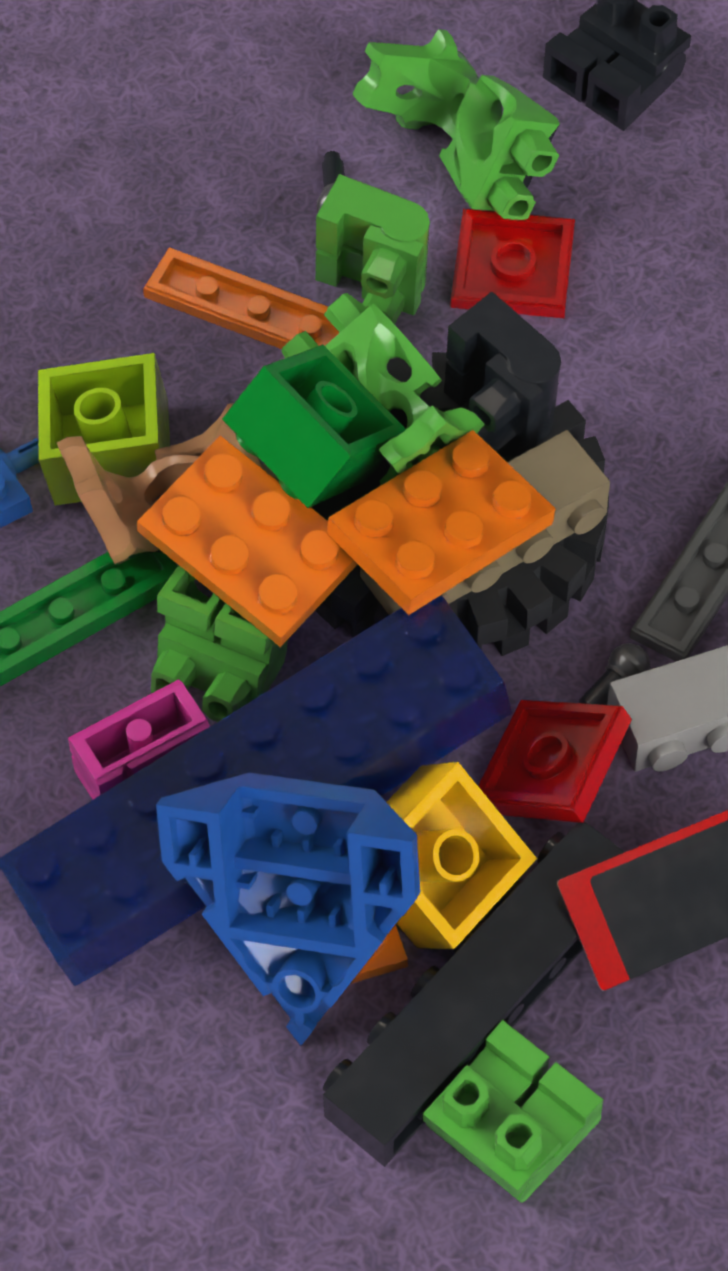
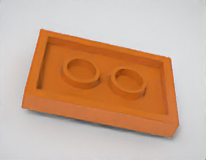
[327,430,556,615]
[137,435,358,647]

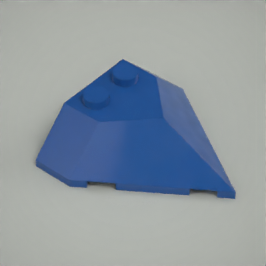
[156,772,420,1046]

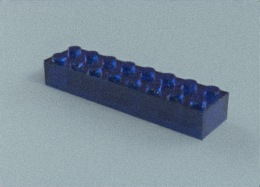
[0,595,512,986]

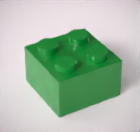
[222,345,406,508]

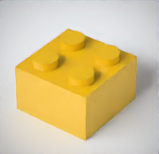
[387,762,537,949]

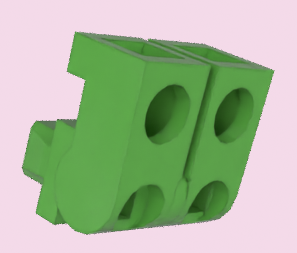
[315,174,430,325]
[151,565,288,726]
[423,1020,603,1203]

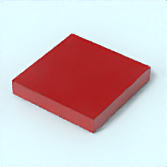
[450,209,575,318]
[478,700,632,823]

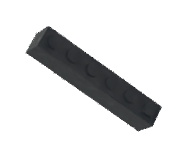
[323,821,625,1167]

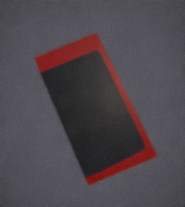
[557,810,728,990]

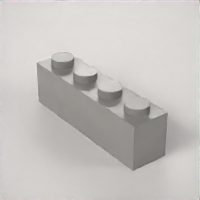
[607,645,728,772]

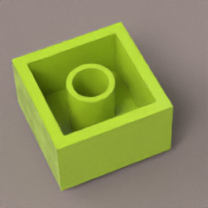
[38,353,170,506]

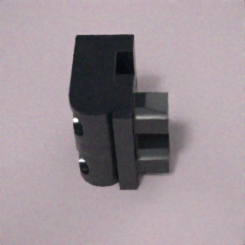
[543,0,691,131]
[444,292,561,457]

